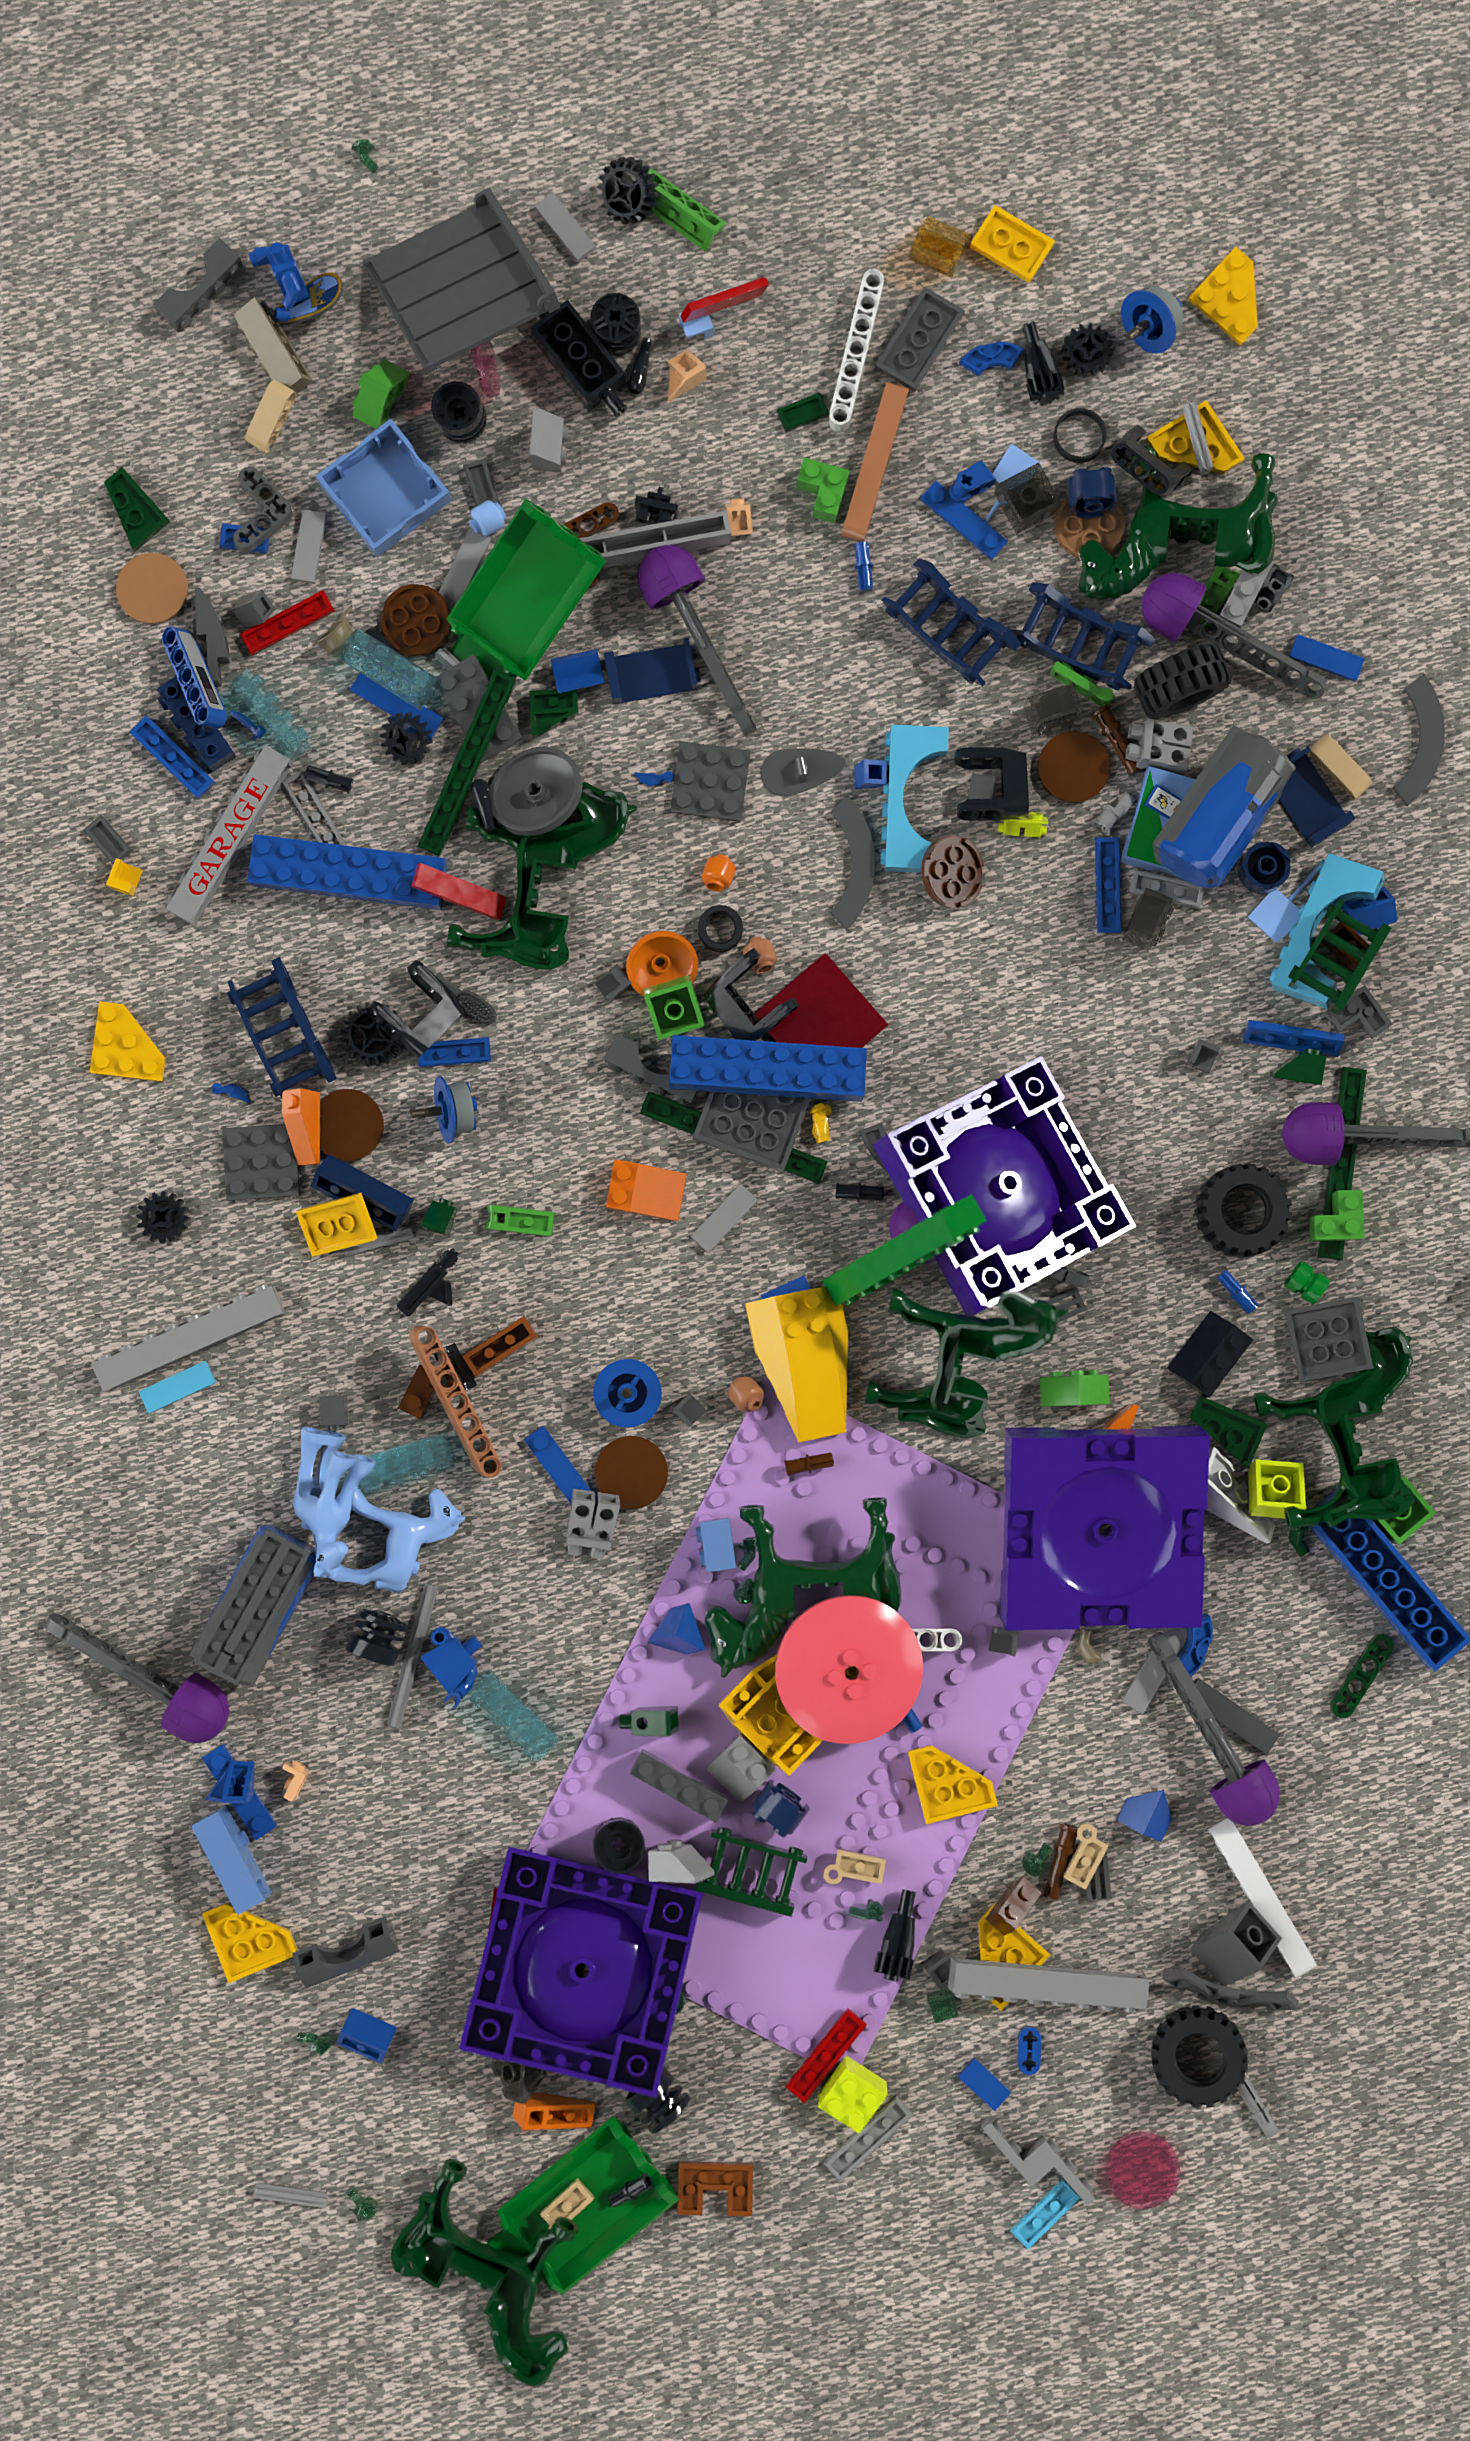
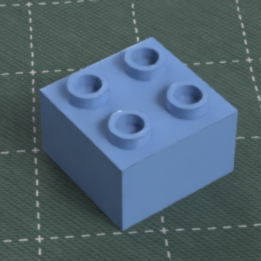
[696,1517,736,1572]

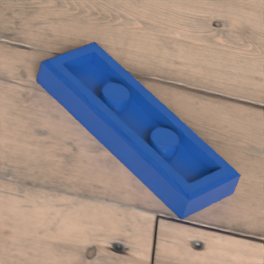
[1289,634,1365,682]
[418,1037,491,1067]

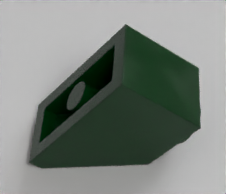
[1270,1048,1327,1085]
[421,1198,458,1236]

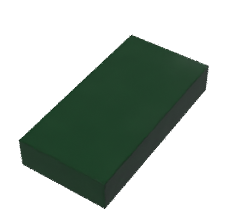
[776,392,829,433]

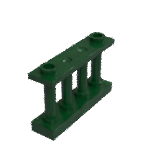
[1288,899,1392,1015]
[696,1827,807,1917]

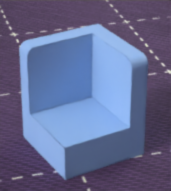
[679,315,714,339]

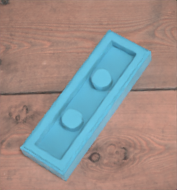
[139,1361,216,1414]
[1010,2178,1080,2250]

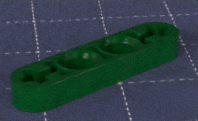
[1330,1634,1394,1718]

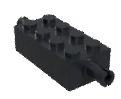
[530,299,627,417]

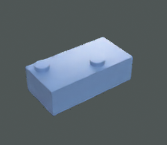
[191,1805,272,1915]

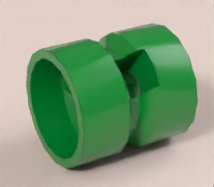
[1284,1260,1331,1305]

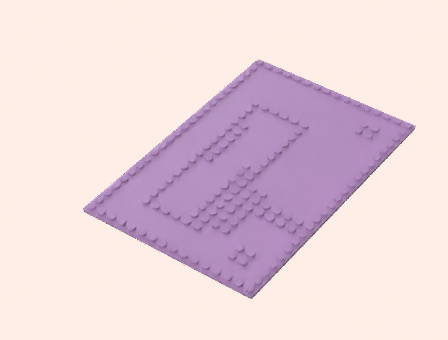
[527,1376,1076,2073]

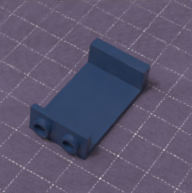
[604,638,701,705]
[1279,747,1356,848]

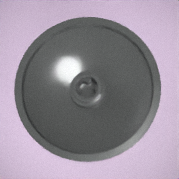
[490,747,583,836]

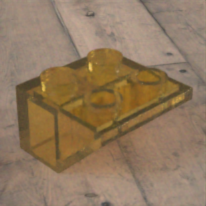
[909,216,971,278]

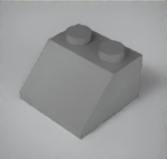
[530,408,569,472]
[705,1732,775,1803]
[648,1839,714,1883]

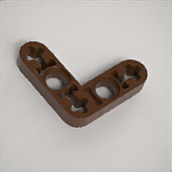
[564,502,619,588]

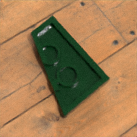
[104,467,170,553]
[1189,1395,1268,1469]

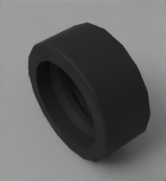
[698,905,743,953]

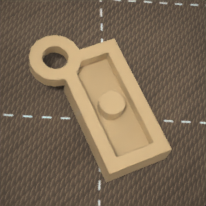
[1063,1823,1109,1890]
[823,1849,886,1884]
[540,2178,594,2229]

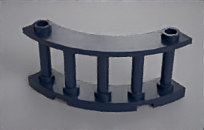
[881,558,1021,686]
[1010,582,1155,690]
[227,957,337,1099]

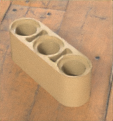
[245,379,296,454]
[1307,734,1372,801]

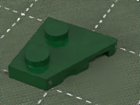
[529,689,579,738]

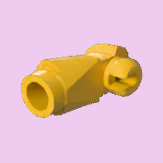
[809,1103,832,1143]

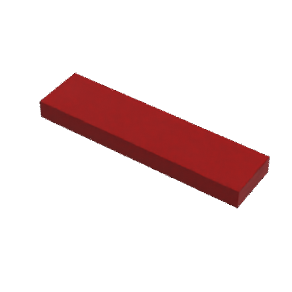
[680,277,770,323]
[239,590,335,656]
[411,863,507,921]
[785,2007,867,2103]

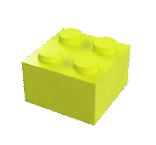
[1248,1459,1306,1519]
[818,2055,887,2134]

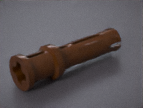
[1091,704,1141,775]
[1043,1822,1078,1900]

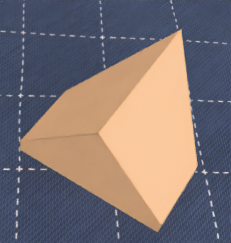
[667,350,706,403]

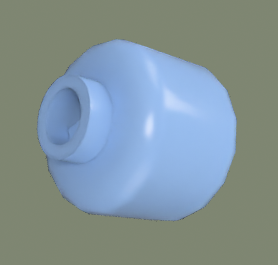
[469,500,506,537]

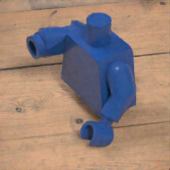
[248,242,310,322]
[420,1627,483,1710]

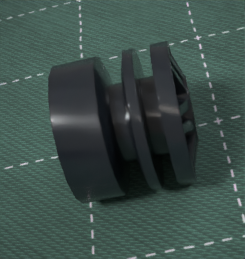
[590,293,641,356]
[431,381,487,444]
[346,1609,409,1666]
[593,1817,645,1874]
[624,2066,691,2134]

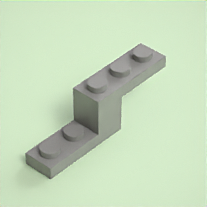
[1204,557,1273,657]
[981,2117,1095,2206]

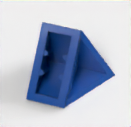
[647,1603,706,1655]
[205,1761,255,1804]
[1117,1790,1172,1842]

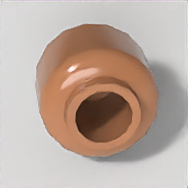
[743,937,777,974]
[728,1376,764,1413]

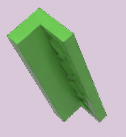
[636,169,727,251]

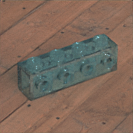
[341,628,438,711]
[229,668,311,762]
[358,1432,455,1493]
[468,1670,561,1762]

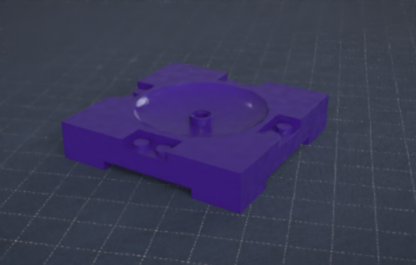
[873,1056,1136,1316]
[1000,1426,1210,1630]
[458,1847,703,2098]

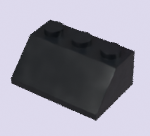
[1167,1311,1254,1398]

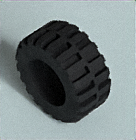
[1134,643,1232,720]
[1194,1163,1292,1258]
[1151,2005,1248,2108]

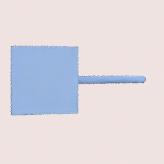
[984,444,1041,524]
[1248,866,1318,942]

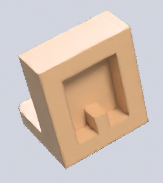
[725,498,753,536]
[282,1760,309,1802]

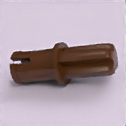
[785,1452,834,1476]

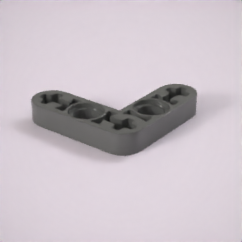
[233,467,293,553]

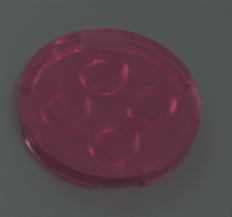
[471,340,500,398]
[1105,2131,1180,2209]

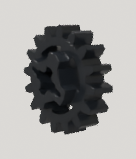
[1061,323,1114,377]
[380,712,433,765]
[136,1191,191,1244]

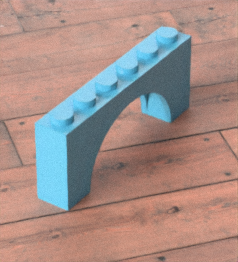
[880,725,949,873]
[1270,853,1385,1010]

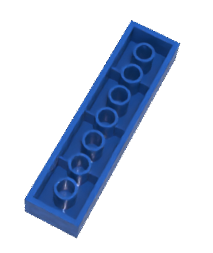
[247,834,448,910]
[669,1035,867,1102]
[1309,1486,1470,1671]

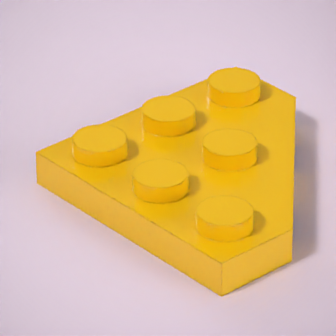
[1188,246,1258,346]
[1145,400,1245,474]
[89,1001,166,1082]
[907,1745,998,1824]
[202,1903,298,1983]
[978,1903,1050,2011]

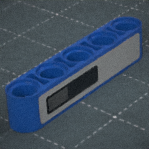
[162,626,227,728]

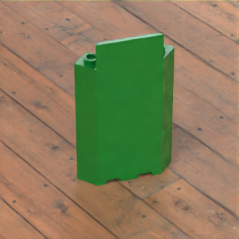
[446,498,606,681]
[487,2115,680,2295]

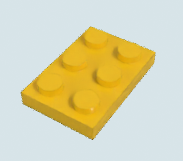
[969,205,1055,283]
[296,1193,378,1257]

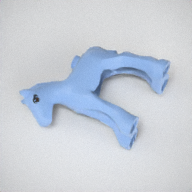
[293,1426,376,1579]
[320,1487,466,1593]

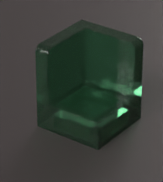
[926,1987,959,2023]

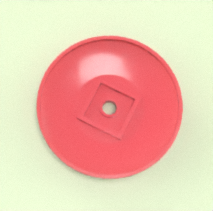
[775,1595,923,1744]

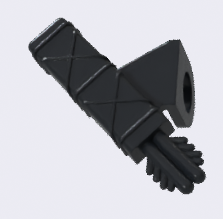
[397,1248,459,1316]

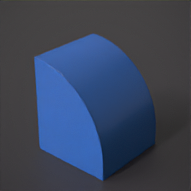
[854,759,887,789]

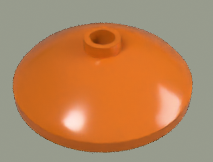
[626,930,698,997]

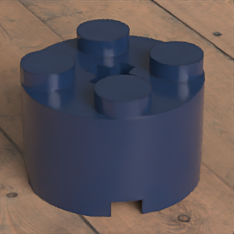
[1067,467,1118,519]
[1237,842,1291,895]
[752,1780,810,1838]

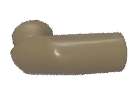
[1077,1629,1101,1664]

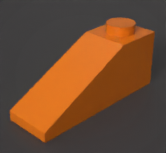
[282,1088,320,1166]
[513,2092,596,2130]

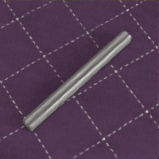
[387,1584,438,1728]

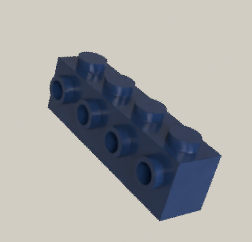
[156,676,237,772]
[310,1154,414,1232]

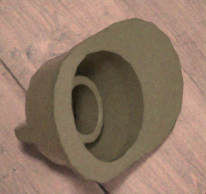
[312,605,354,658]

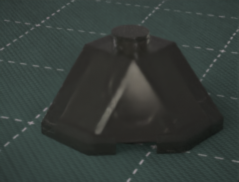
[491,2058,547,2104]

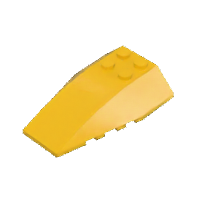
[745,1287,848,1443]
[718,1655,858,1776]

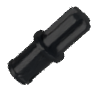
[305,765,354,794]
[836,1183,884,1202]
[608,2173,653,2208]

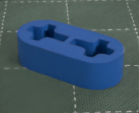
[1017,2025,1041,2075]

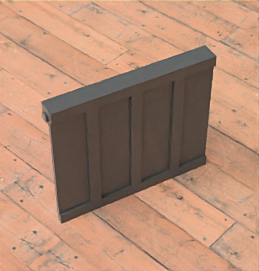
[362,187,560,374]

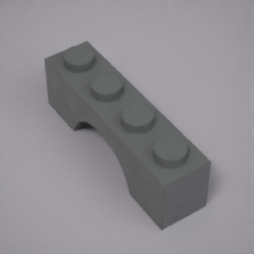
[153,238,243,332]
[604,1034,698,1106]
[629,1748,728,1822]
[293,1917,399,1989]

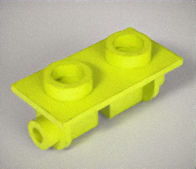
[998,812,1048,838]

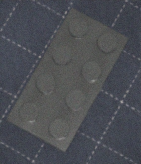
[875,287,965,392]
[433,654,523,763]

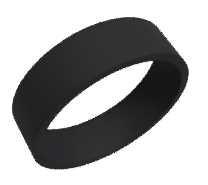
[1053,408,1107,463]

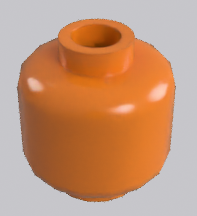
[702,854,736,892]

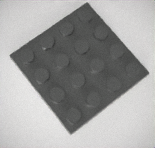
[692,1092,810,1172]

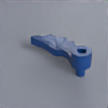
[229,710,266,741]
[634,771,675,787]
[212,1083,250,1103]

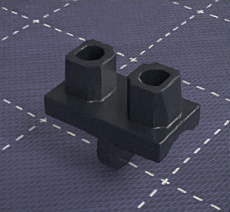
[635,486,679,524]
[1254,563,1295,612]

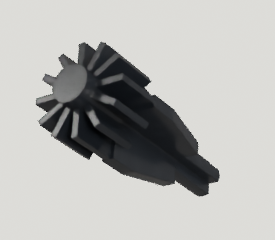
[1023,321,1065,406]
[874,1889,916,1982]

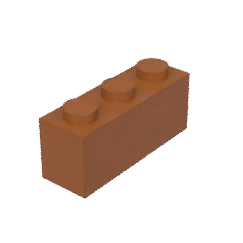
[462,1316,539,1377]

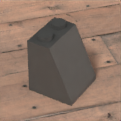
[1190,1901,1282,1986]

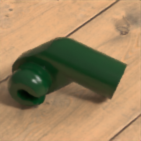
[1288,1527,1310,1557]

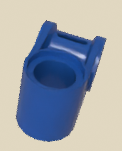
[949,460,996,502]

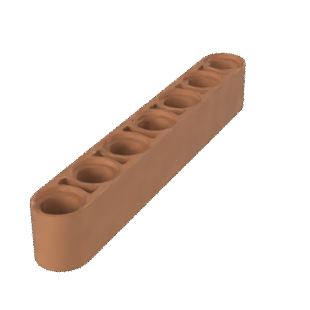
[841,382,910,542]
[409,1325,502,1478]

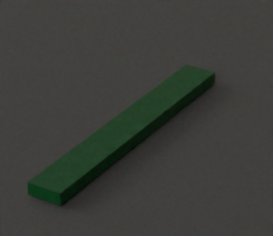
[417,669,517,857]
[1317,1067,1367,1261]
[639,1091,828,1184]

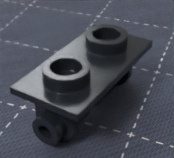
[434,1343,477,1397]

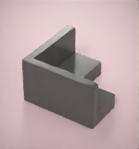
[1320,985,1393,1039]

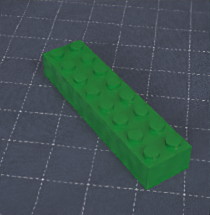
[822,1194,987,1306]

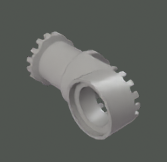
[1091,791,1136,836]

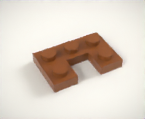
[677,2161,753,2216]

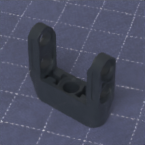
[1111,425,1193,495]
[954,747,1029,821]
[704,948,799,1041]
[366,960,465,1058]

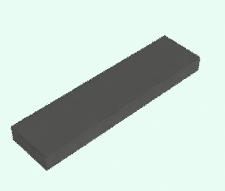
[1194,1678,1280,1755]

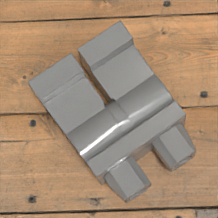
[1125,718,1193,776]
[566,1489,620,1559]

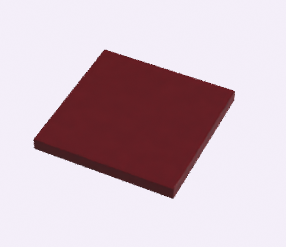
[755,953,889,1048]

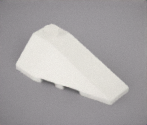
[1206,1447,1275,1544]

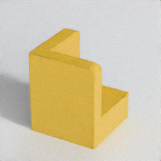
[106,858,143,896]

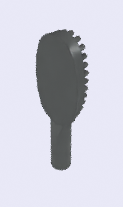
[436,973,497,1025]

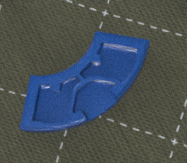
[959,341,1025,377]
[1177,1613,1213,1677]

